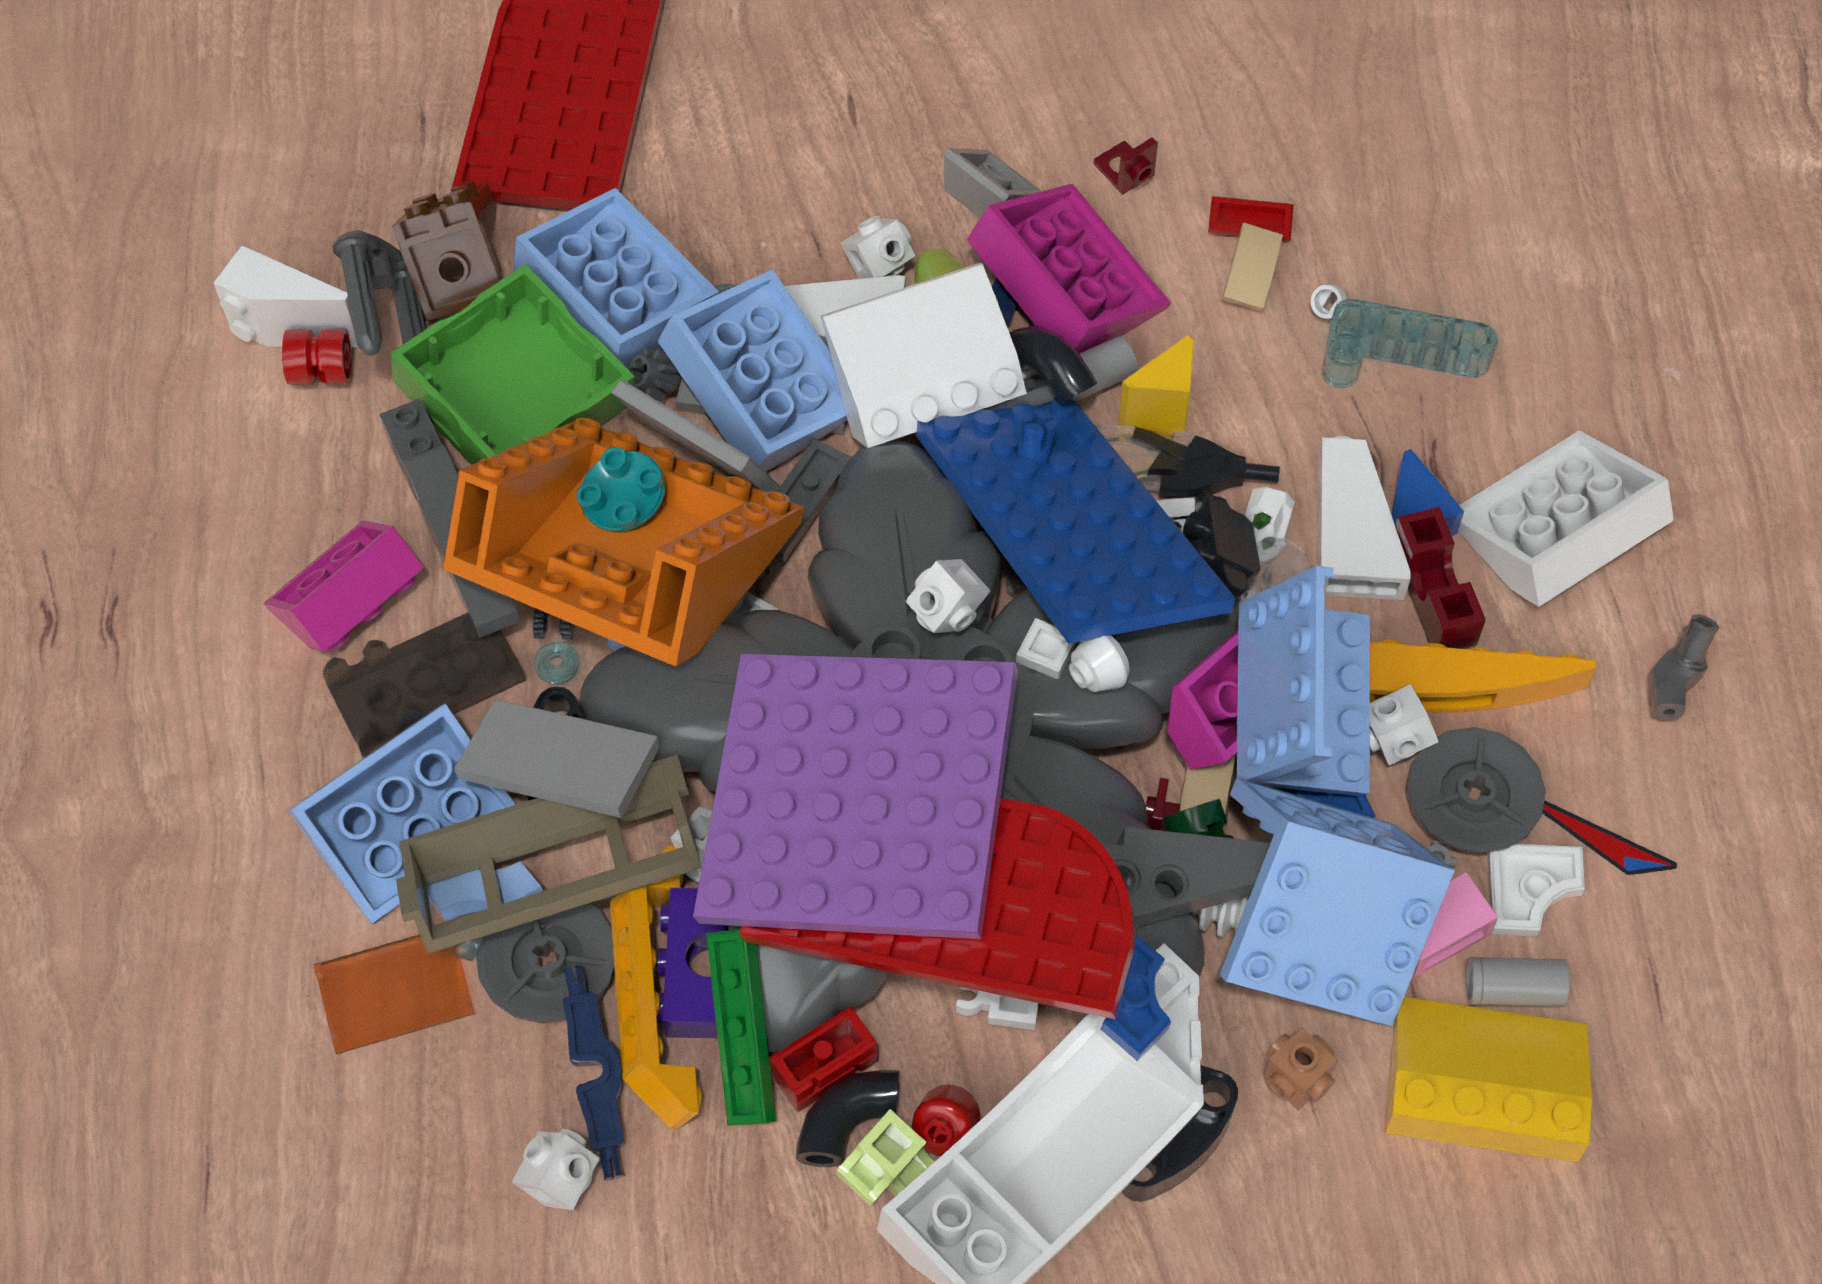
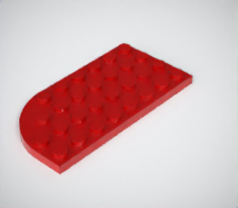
[452,0,664,210]
[739,798,1136,1019]

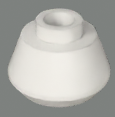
[1069,635,1130,692]

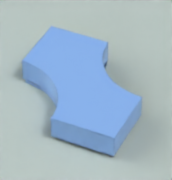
[428,861,543,921]

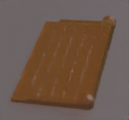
[314,934,475,1055]

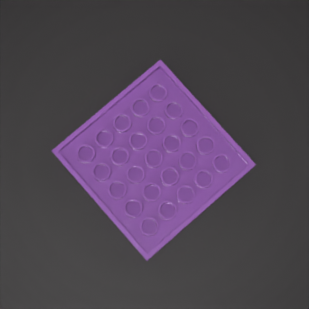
[693,654,1018,939]

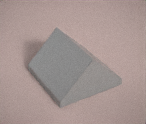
[944,148,1042,218]

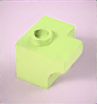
[835,1109,934,1206]

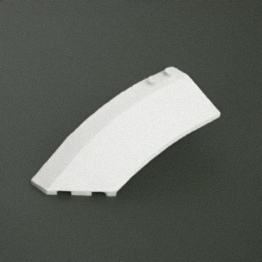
[877,943,1204,1284]

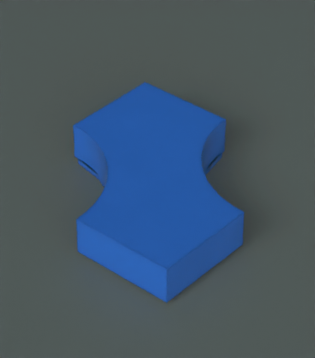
[1100,935,1171,1061]

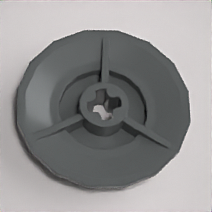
[1407,727,1546,854]
[476,903,614,1023]

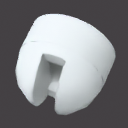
[1311,284,1348,319]

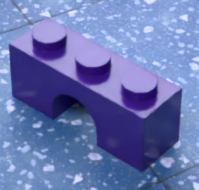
[656,888,728,1038]

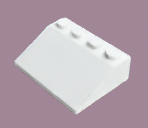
[820,263,1027,448]
[1458,430,1674,607]

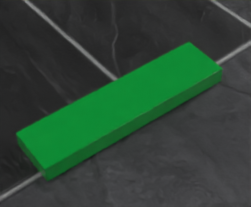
[706,929,776,1126]

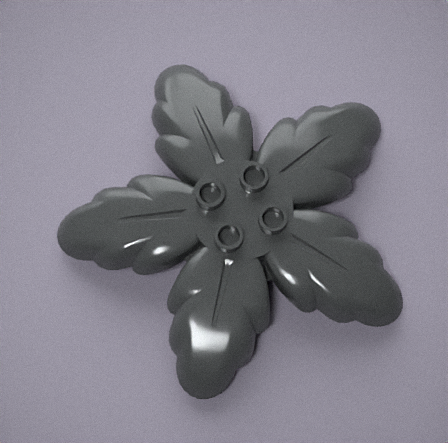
[579,440,1241,1052]

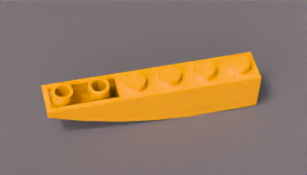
[1370,639,1596,713]

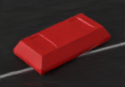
[1208,196,1294,241]

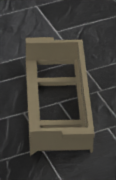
[396,754,702,954]

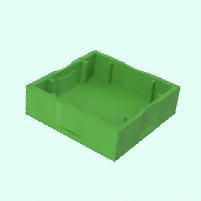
[390,264,635,465]

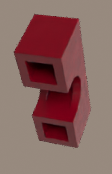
[1395,507,1486,649]

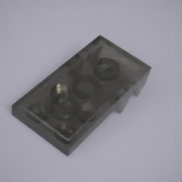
[323,613,526,757]

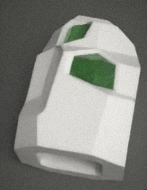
[1245,487,1295,566]

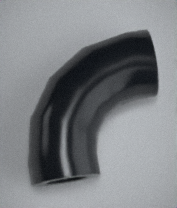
[1009,326,1098,404]
[796,1070,900,1167]

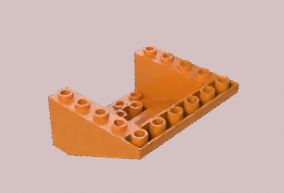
[443,418,804,667]

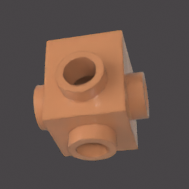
[1263,1027,1338,1111]

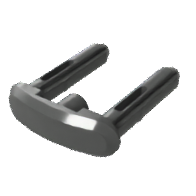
[332,230,425,356]

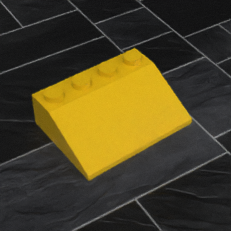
[1384,997,1592,1163]

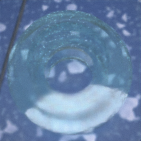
[534,642,579,685]

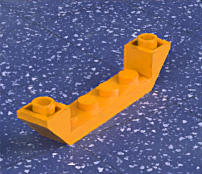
[610,845,702,1129]

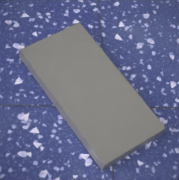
[611,380,781,492]
[454,699,660,818]

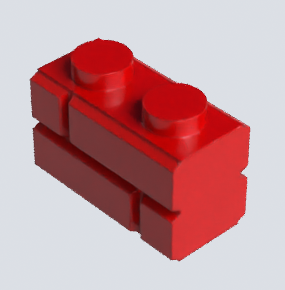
[769,1006,878,1112]

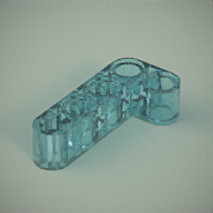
[1321,299,1498,388]

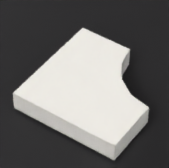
[1487,844,1585,937]

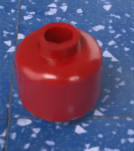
[912,1084,981,1156]

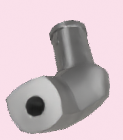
[1650,614,1719,721]

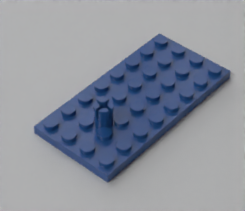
[916,398,1235,643]

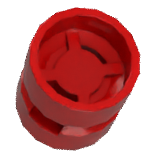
[282,329,352,385]

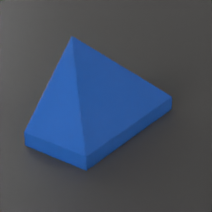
[1391,449,1464,536]

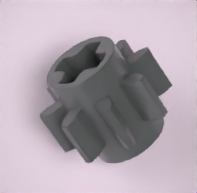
[628,347,680,402]

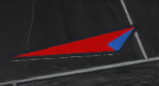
[1542,800,1677,875]

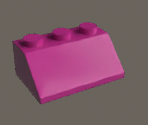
[263,520,424,652]
[1167,630,1238,770]

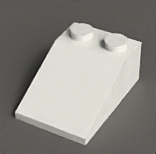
[214,246,359,348]

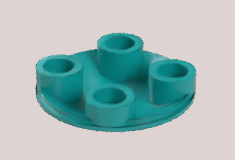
[576,447,665,532]

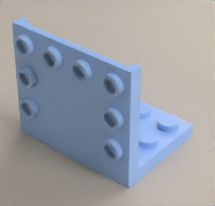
[1237,565,1370,796]
[1219,777,1455,1026]

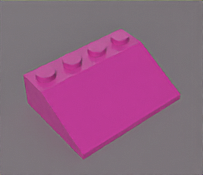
[966,184,1171,353]

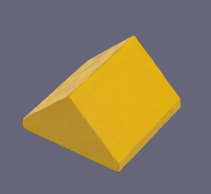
[1118,335,1194,438]

